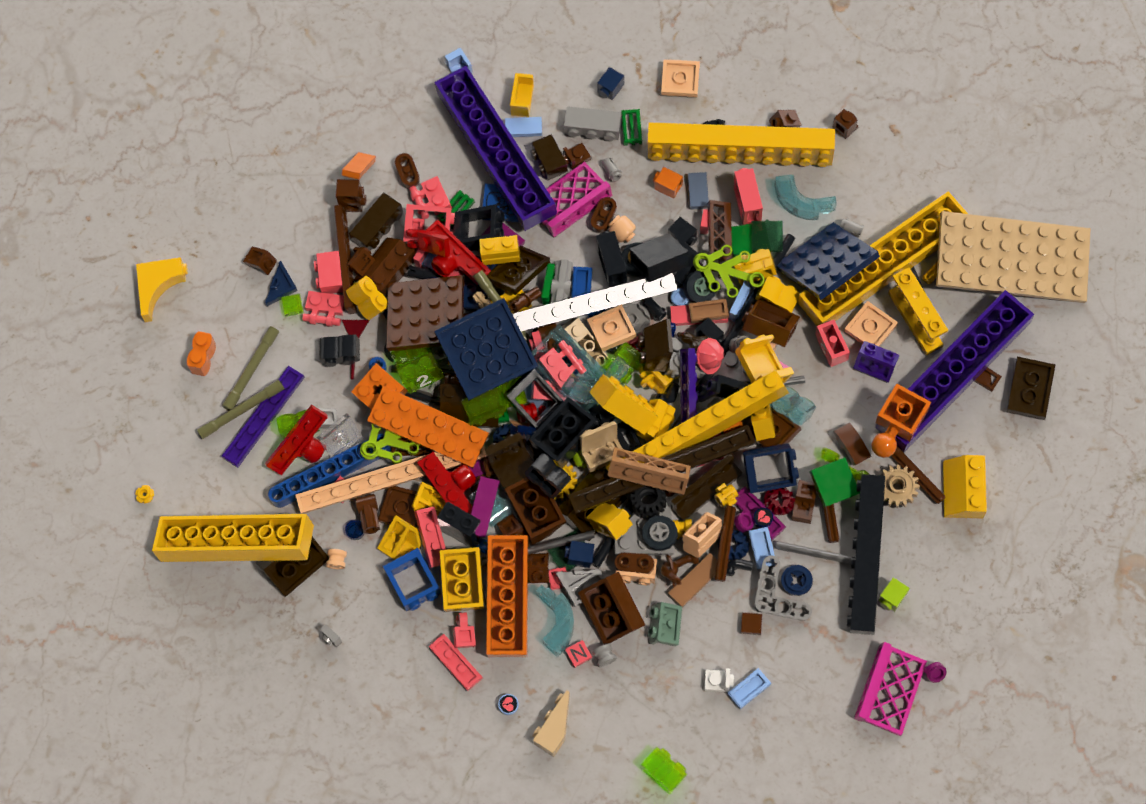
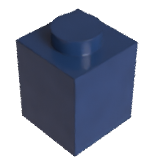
[597,67,625,100]
[564,540,595,568]

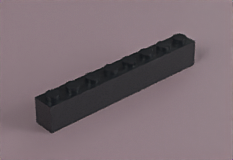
[847,474,885,635]

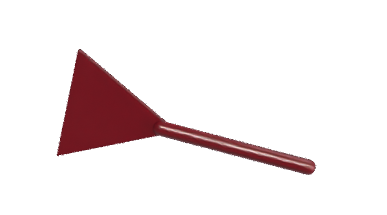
[342,320,370,380]

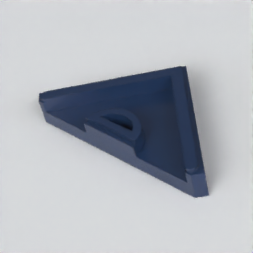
[265,261,298,306]

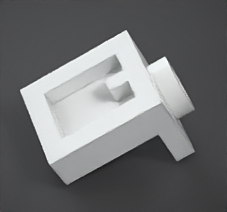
[705,668,734,692]

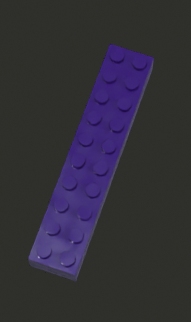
[434,66,557,231]
[875,290,1035,452]

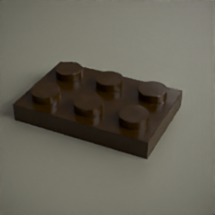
[487,245,550,295]
[1006,356,1056,420]

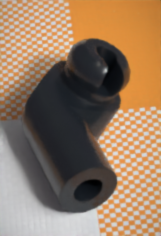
[655,383,680,404]

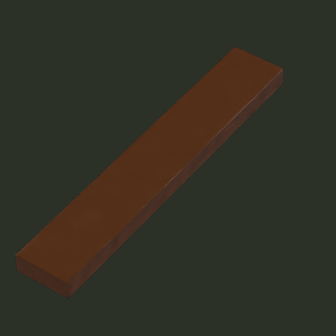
[334,205,357,314]

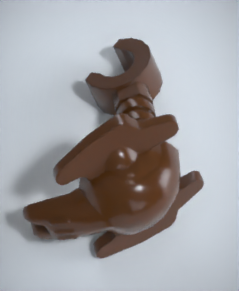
[661,553,701,587]

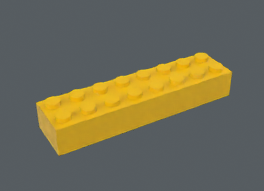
[152,514,314,562]

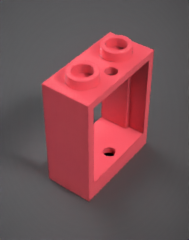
[733,168,763,225]
[403,204,455,243]

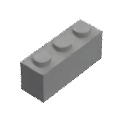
[564,106,622,141]

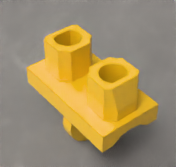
[639,366,673,394]

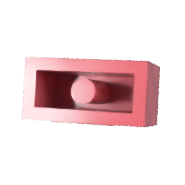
[314,251,343,294]
[815,320,850,367]

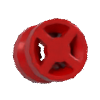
[517,403,537,423]

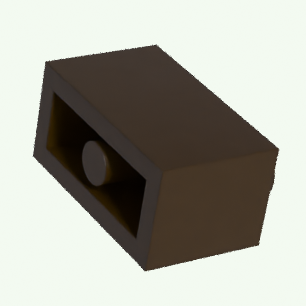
[530,134,568,180]

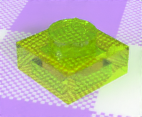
[281,293,304,317]

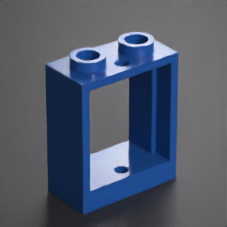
[383,548,441,611]

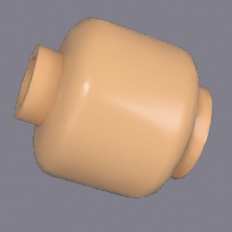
[608,215,636,243]

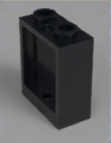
[454,204,505,251]
[596,231,627,288]
[502,369,563,430]

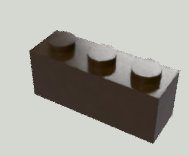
[349,192,403,251]

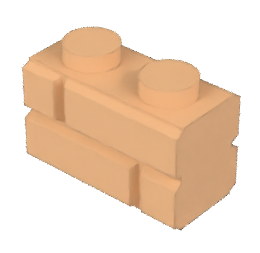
[683,512,722,558]

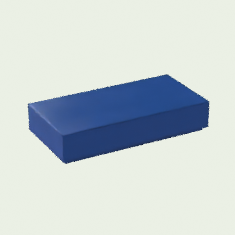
[571,267,592,298]

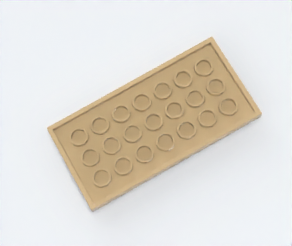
[936,211,1091,303]

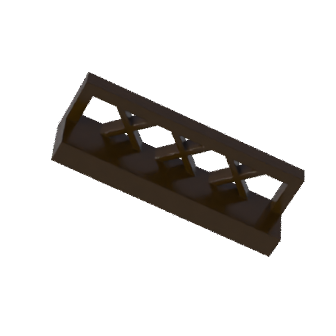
[671,454,743,522]

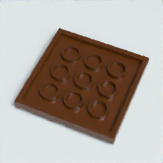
[387,275,464,352]

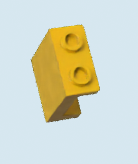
[735,335,794,383]

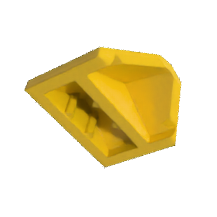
[412,482,446,517]
[377,515,421,560]

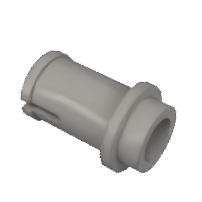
[602,157,622,182]
[840,218,864,237]

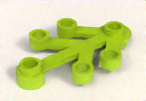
[693,245,765,298]
[360,424,419,464]

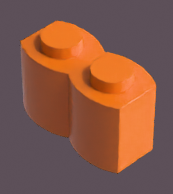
[187,331,216,376]

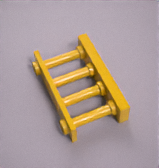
[888,267,948,355]

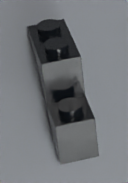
[668,217,703,289]

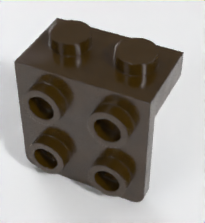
[485,432,534,489]

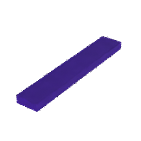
[221,366,305,468]

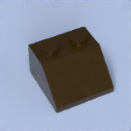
[638,319,673,372]

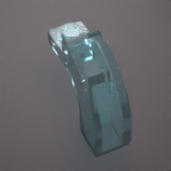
[774,174,837,220]
[561,356,630,404]
[536,585,574,657]

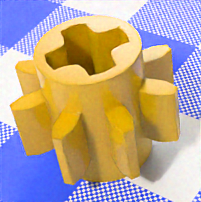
[714,483,738,507]

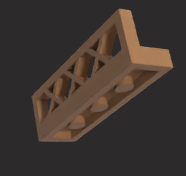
[607,447,691,495]

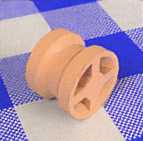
[326,549,347,570]

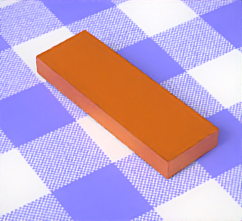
[342,152,376,180]

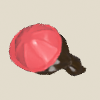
[677,332,724,374]

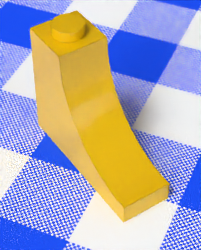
[136,257,188,322]

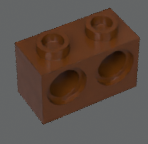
[336,179,367,212]

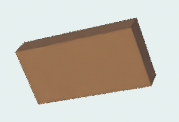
[689,299,729,323]

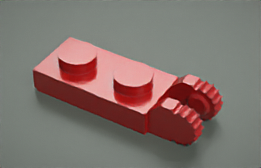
[406,229,450,257]

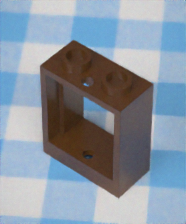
[742,299,800,347]

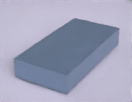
[688,172,709,209]

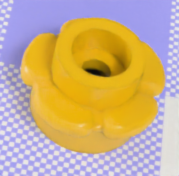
[135,485,154,504]

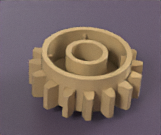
[882,465,920,508]

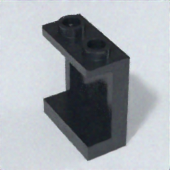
[697,374,750,403]
[437,502,482,548]

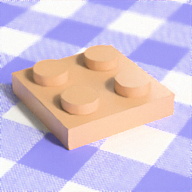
[661,59,700,97]
[844,301,898,347]
[587,305,637,352]

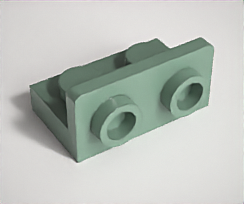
[648,602,682,646]

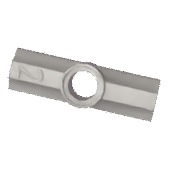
[551,259,573,303]

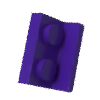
[853,341,900,383]

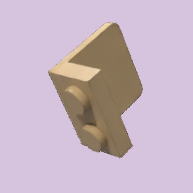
[580,421,623,472]

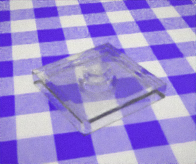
[317,413,364,458]

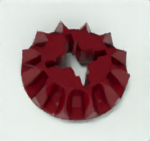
[764,487,796,515]

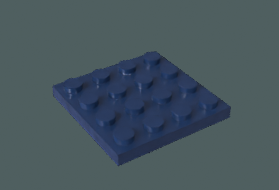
[777,222,880,300]
[434,298,538,401]

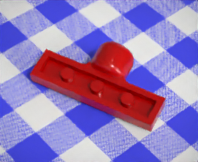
[426,219,491,285]
[265,404,328,476]
[417,452,476,514]

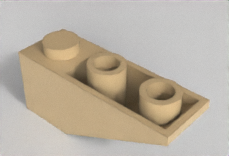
[558,318,612,374]
[532,690,570,757]

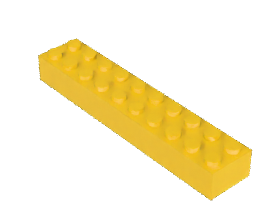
[648,122,835,167]
[798,191,968,326]

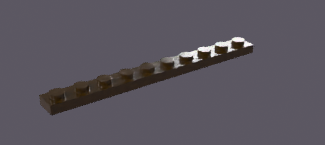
[568,425,756,514]

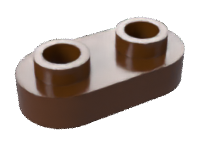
[395,153,420,188]
[591,197,617,233]
[615,552,654,574]

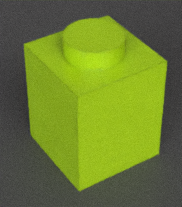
[878,577,910,612]

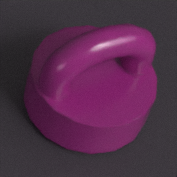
[734,512,754,533]
[924,662,947,683]

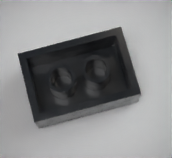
[529,397,599,468]

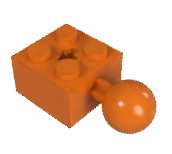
[351,363,408,410]
[871,383,931,458]

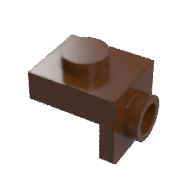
[769,110,801,128]

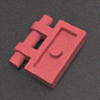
[409,176,452,219]
[302,291,345,327]
[538,340,587,391]

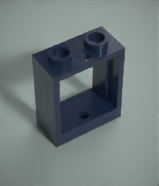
[742,443,799,493]

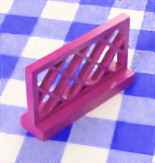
[542,162,613,237]
[854,642,927,736]

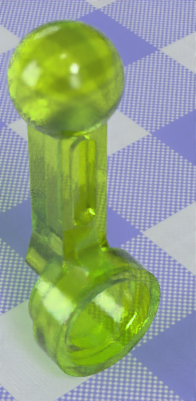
[820,447,870,483]

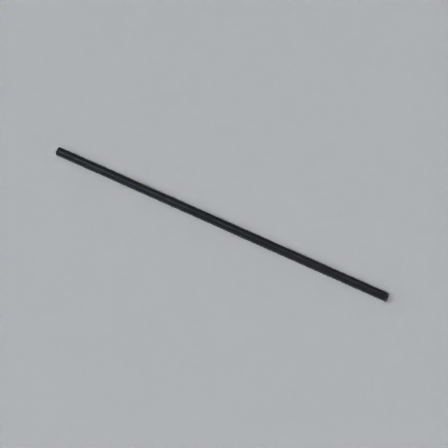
[591,234,795,569]

